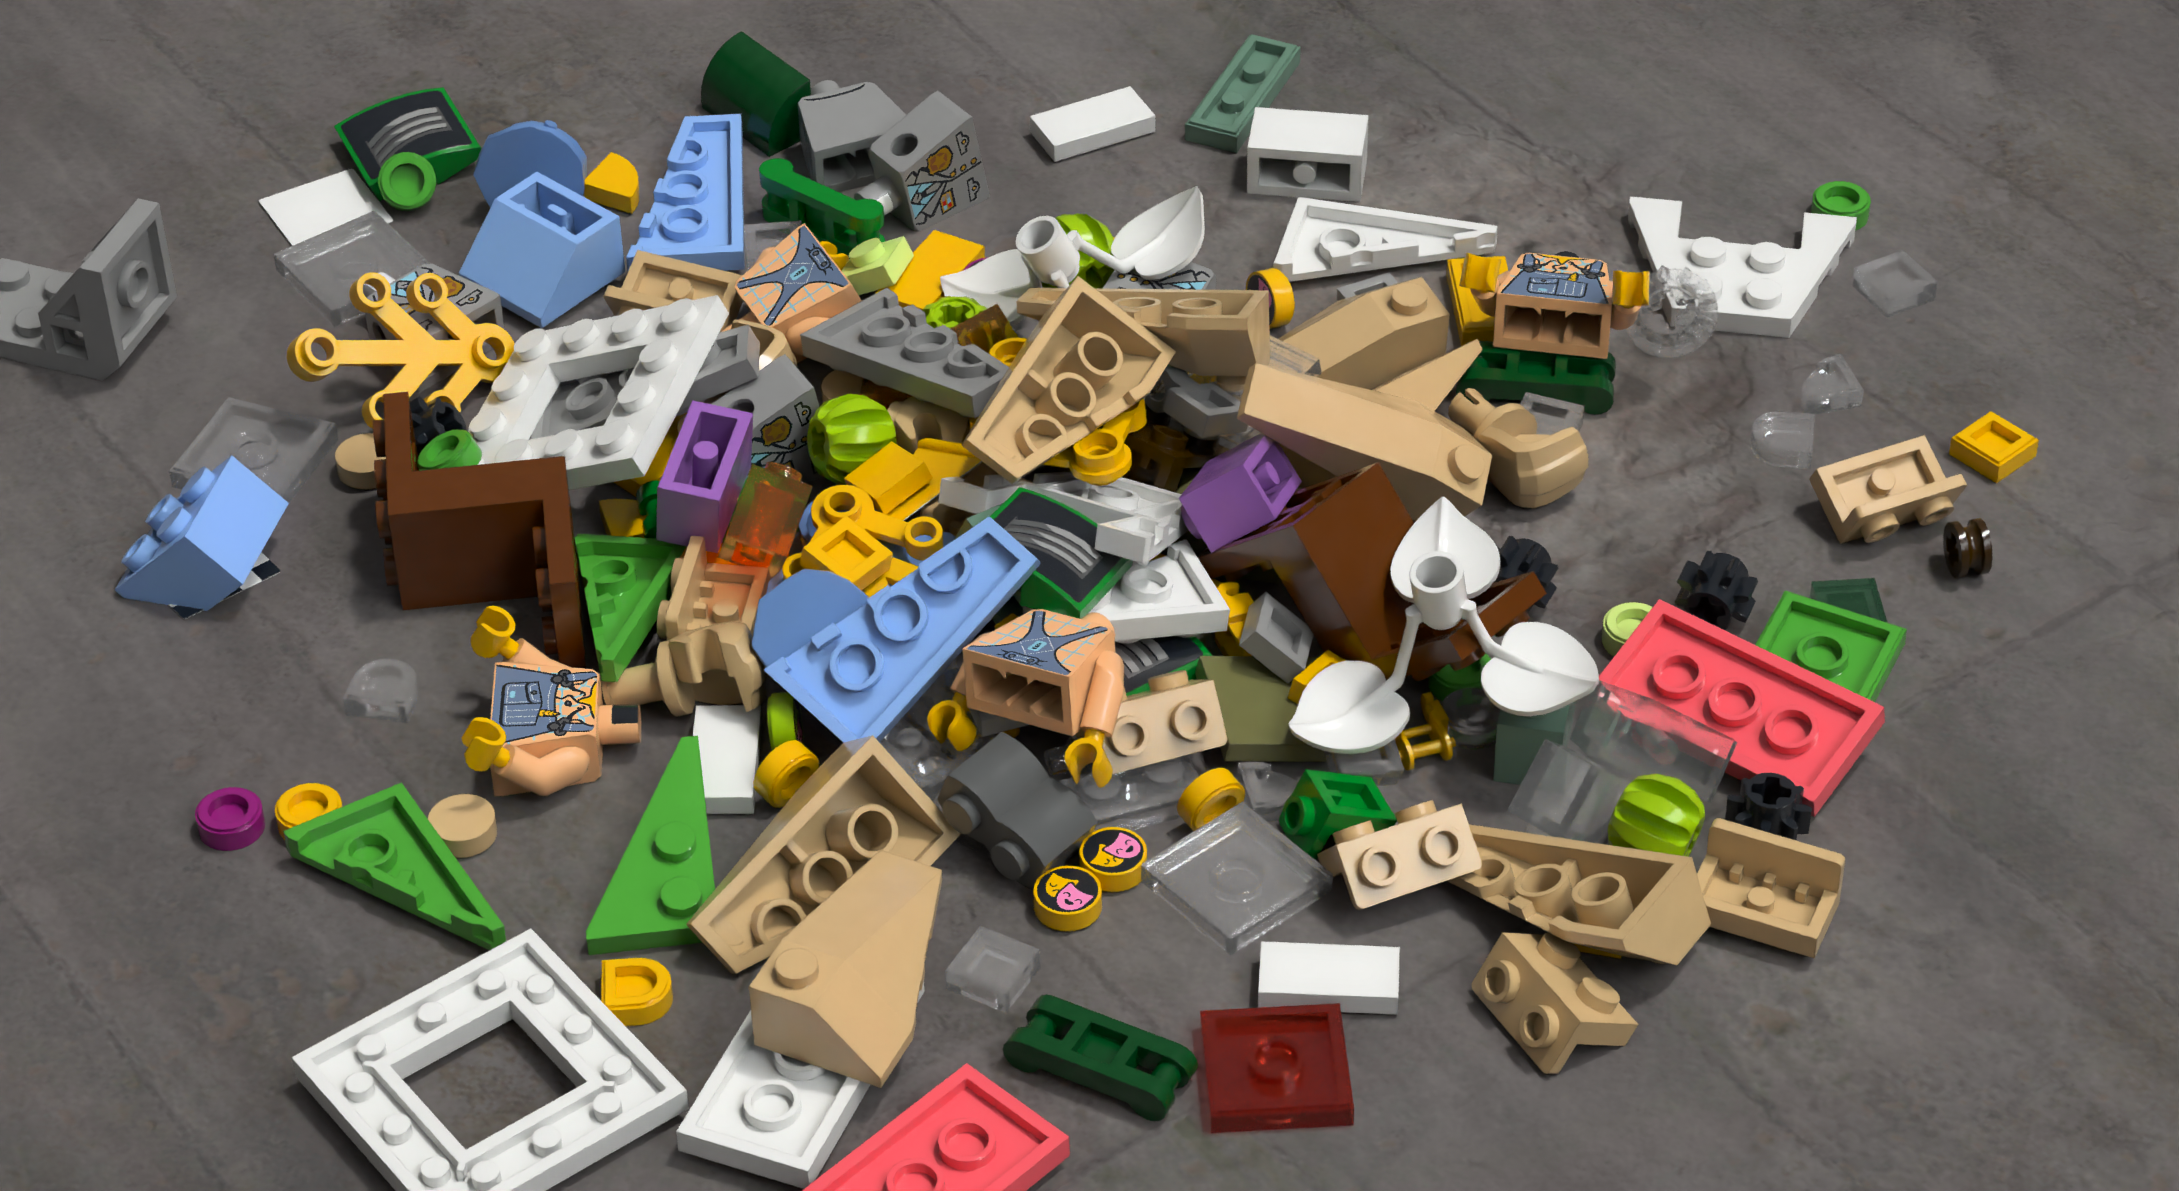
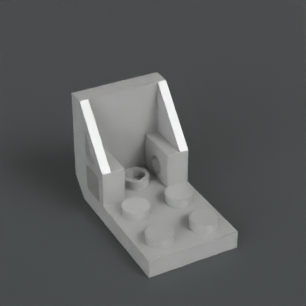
[0,198,177,381]

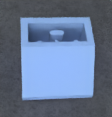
[459,172,625,328]
[115,455,289,611]

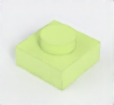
[842,236,914,295]

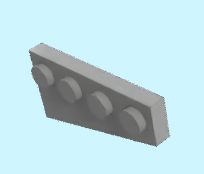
[800,288,1009,418]
[531,325,760,439]

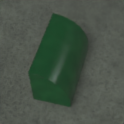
[701,31,811,157]

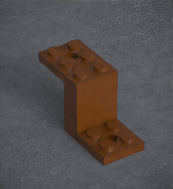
[373,391,586,669]
[1196,462,1547,682]

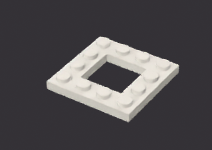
[468,295,729,490]
[292,928,689,1191]

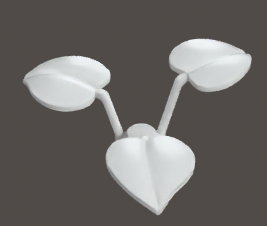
[940,186,1205,332]
[1288,497,1599,754]

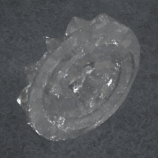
[1625,265,1718,358]

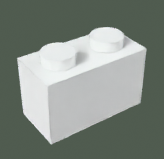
[1247,107,1369,202]

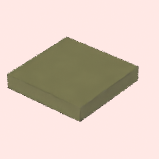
[1195,656,1352,762]

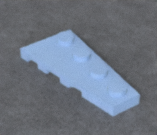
[626,114,745,271]
[764,516,1041,743]

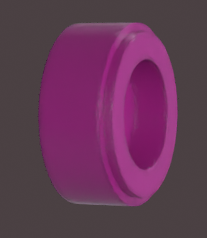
[195,787,265,851]

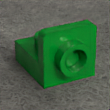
[1279,769,1397,862]

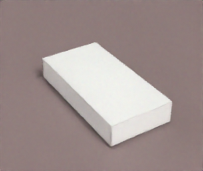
[1030,86,1155,162]
[693,705,763,814]
[1258,941,1400,1015]

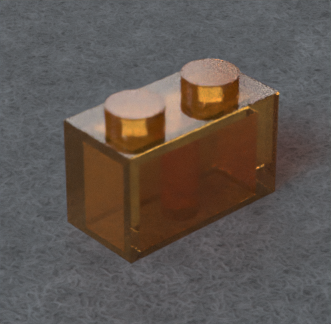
[718,462,813,577]

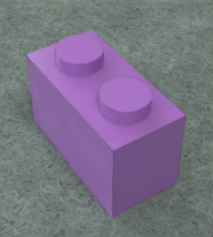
[656,400,753,553]
[1179,433,1302,553]

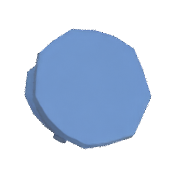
[473,120,587,208]
[752,569,869,668]

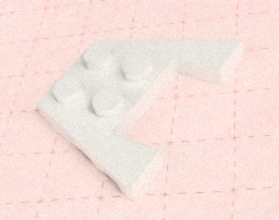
[1628,196,1857,338]
[938,472,1189,563]

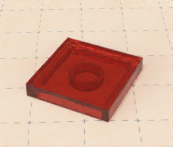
[1200,1003,1354,1133]

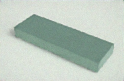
[1185,34,1301,153]

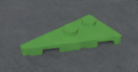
[575,534,687,682]
[586,735,715,955]
[283,783,506,950]

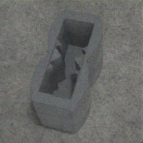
[937,732,1098,890]

